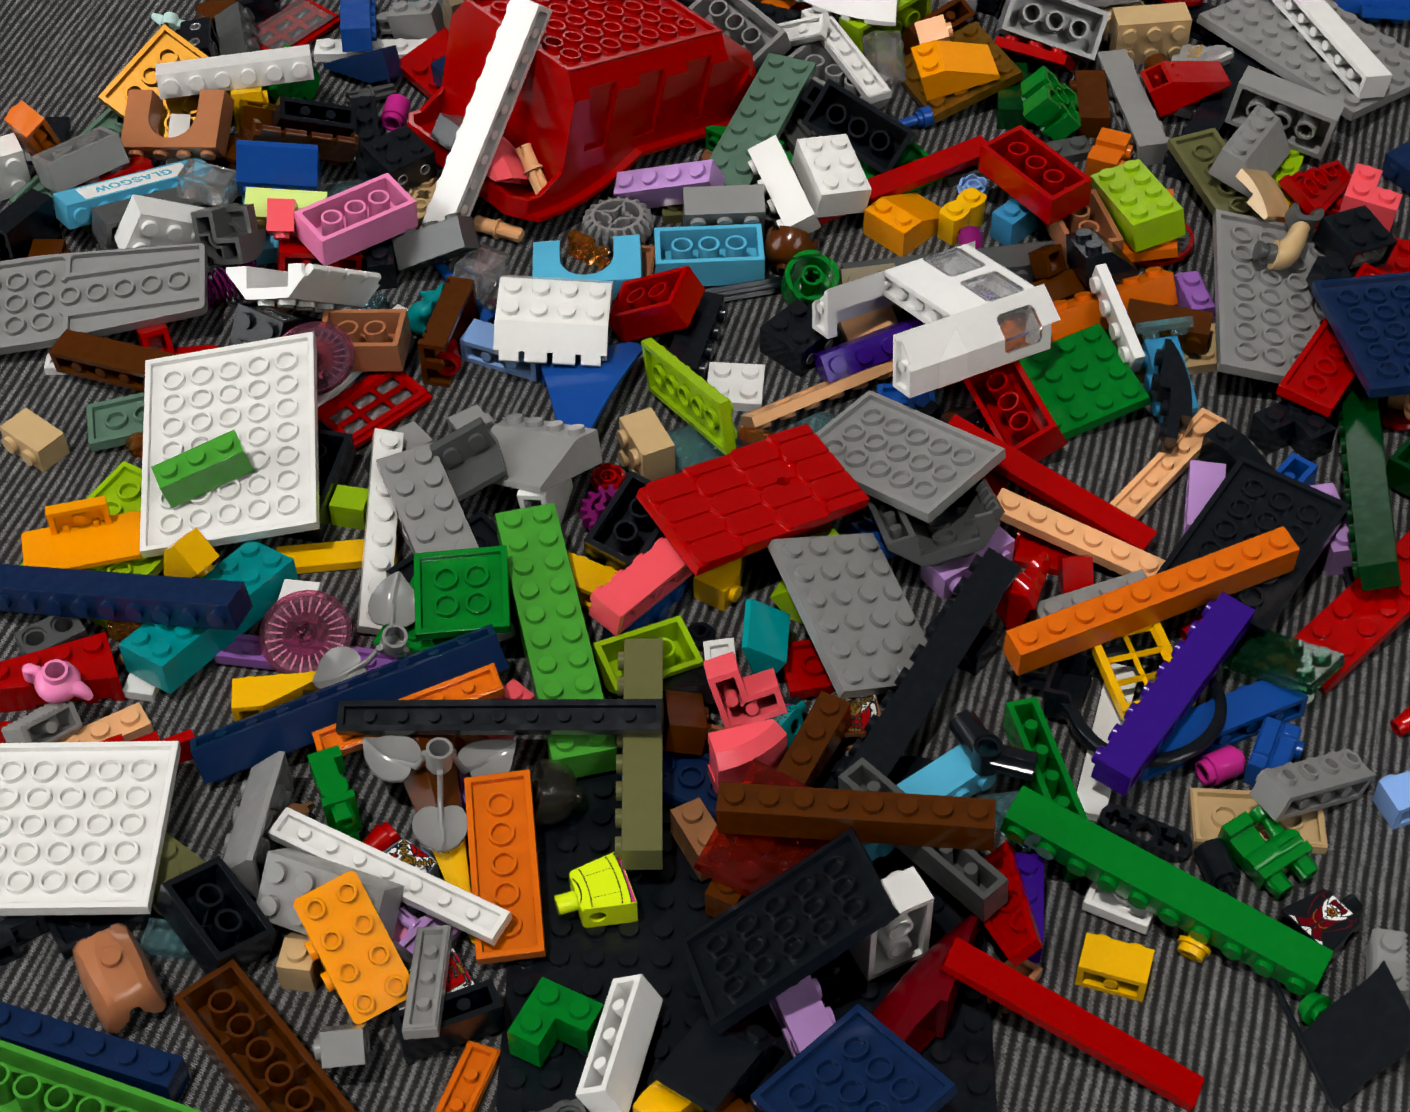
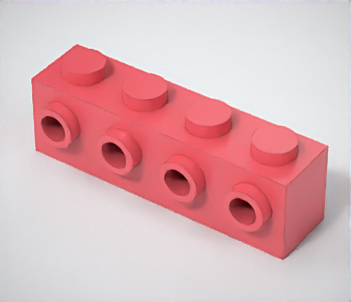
[589,537,693,637]

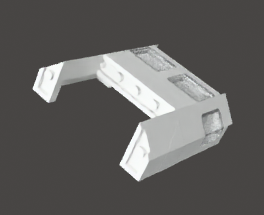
[812,241,1061,398]

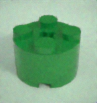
[781,250,840,308]

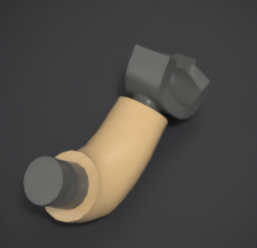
[1252,203,1324,270]

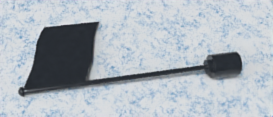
[1194,838,1410,1112]

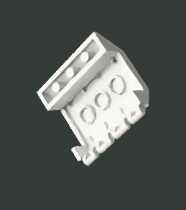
[226,263,381,313]
[493,275,614,367]

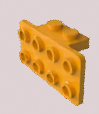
[21,495,143,570]
[293,871,410,1024]

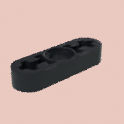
[1097,804,1192,863]

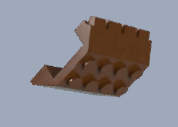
[239,99,359,166]

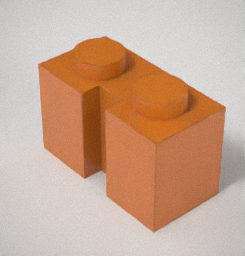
[1085,127,1134,177]

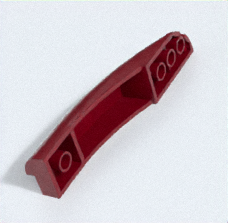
[872,913,982,1054]

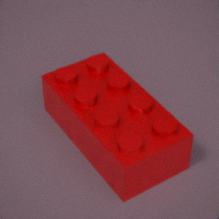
[978,125,1093,225]
[963,347,1068,462]

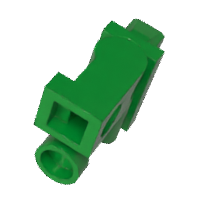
[307,745,362,841]
[1217,805,1318,899]

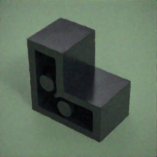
[1248,399,1336,461]

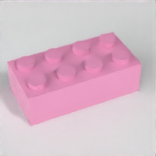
[294,172,418,266]

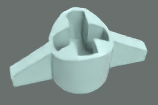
[151,12,185,31]

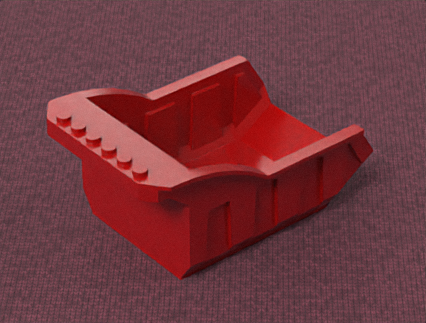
[406,0,756,223]

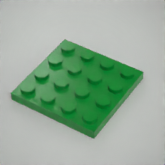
[1019,323,1151,440]

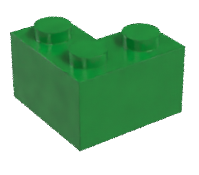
[507,977,604,1068]

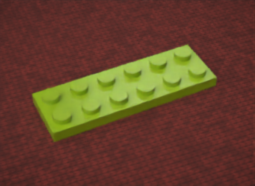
[641,338,738,455]

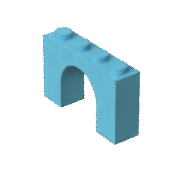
[532,234,643,300]

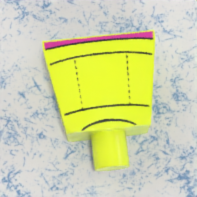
[554,852,638,928]

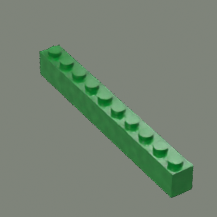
[1000,785,1334,996]

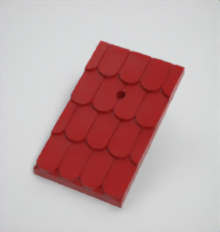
[636,424,870,576]

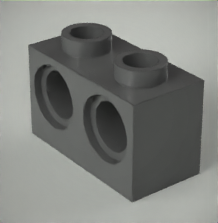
[14,615,88,655]

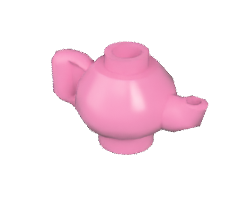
[22,659,94,704]

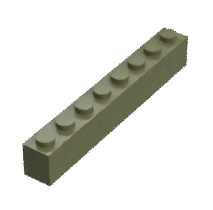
[615,638,663,870]

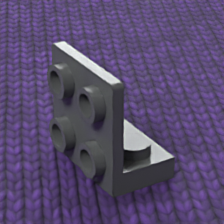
[430,417,507,501]

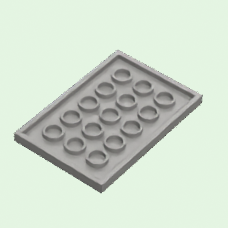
[815,390,1006,523]
[767,533,928,699]

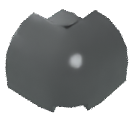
[191,203,266,265]

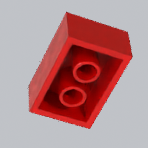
[609,266,706,343]

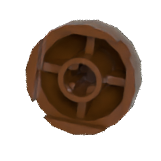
[764,226,819,274]

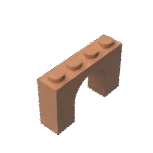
[121,90,234,161]

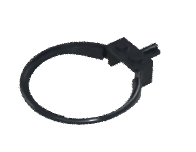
[1019,645,1227,768]

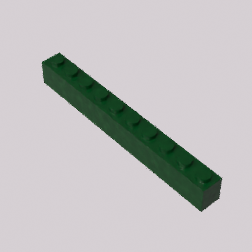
[1336,389,1401,591]

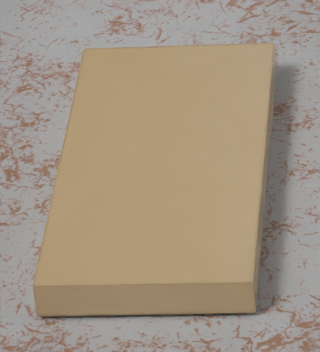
[1188,788,1328,854]

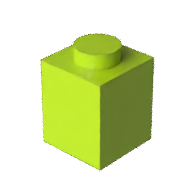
[328,484,368,530]

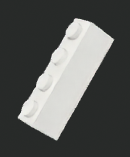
[747,135,821,234]
[575,974,663,1112]

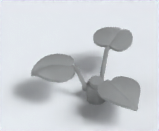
[312,571,415,690]
[363,735,516,853]

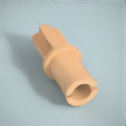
[515,143,547,195]
[473,215,525,243]

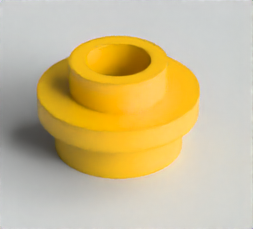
[1177,934,1211,963]

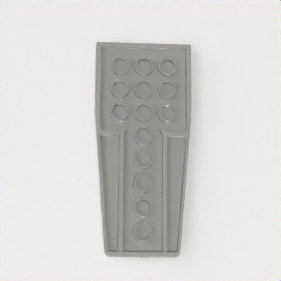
[0,243,208,355]

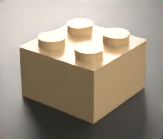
[616,407,676,481]

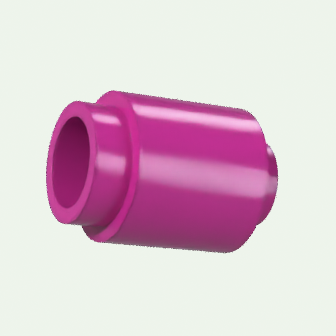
[381,94,411,131]
[1195,745,1246,786]

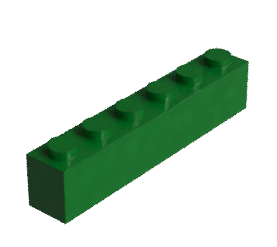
[1003,696,1088,881]

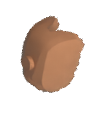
[72,923,167,1034]

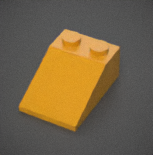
[911,40,1000,101]
[863,192,941,257]

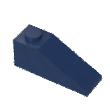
[323,45,403,85]

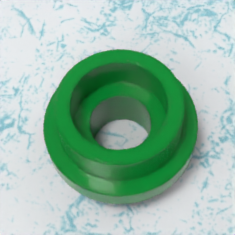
[1298,992,1332,1026]

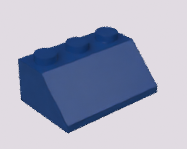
[236,140,322,196]

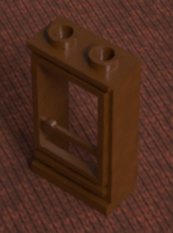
[417,276,479,388]

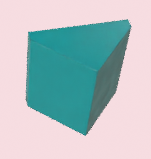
[741,599,790,674]

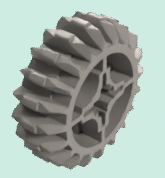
[582,196,654,254]

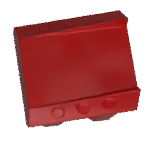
[995,551,1051,630]

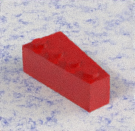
[0,632,126,713]

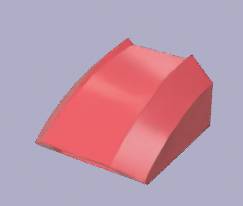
[486,135,530,185]
[708,719,788,795]

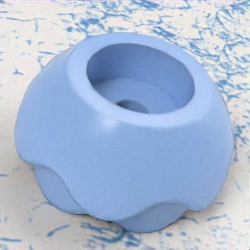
[957,174,990,195]

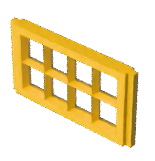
[1090,622,1196,722]

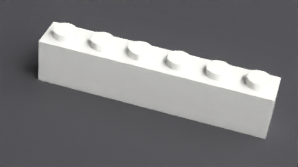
[155,44,314,99]

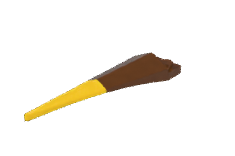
[403,735,475,946]

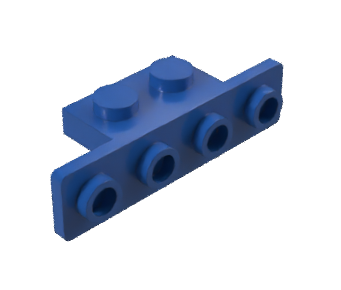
[1334,0,1410,24]

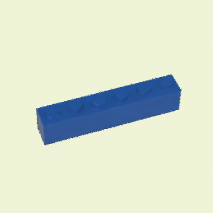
[1138,670,1308,783]

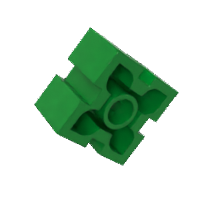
[1021,66,1081,141]

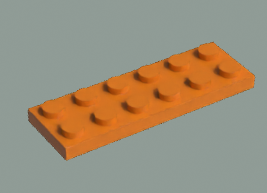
[464,769,546,965]

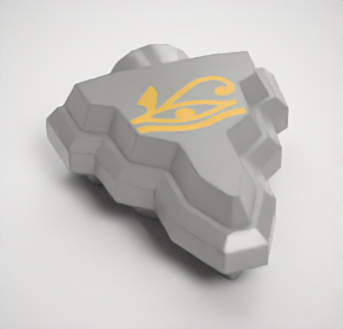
[1172,44,1235,67]

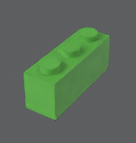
[151,430,254,508]

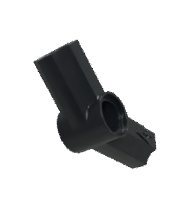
[949,710,1039,781]

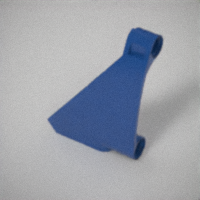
[539,342,643,429]

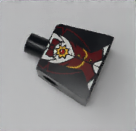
[1278,889,1362,970]

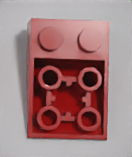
[1140,61,1232,118]

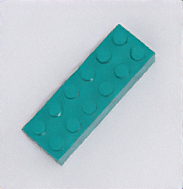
[118,540,299,694]

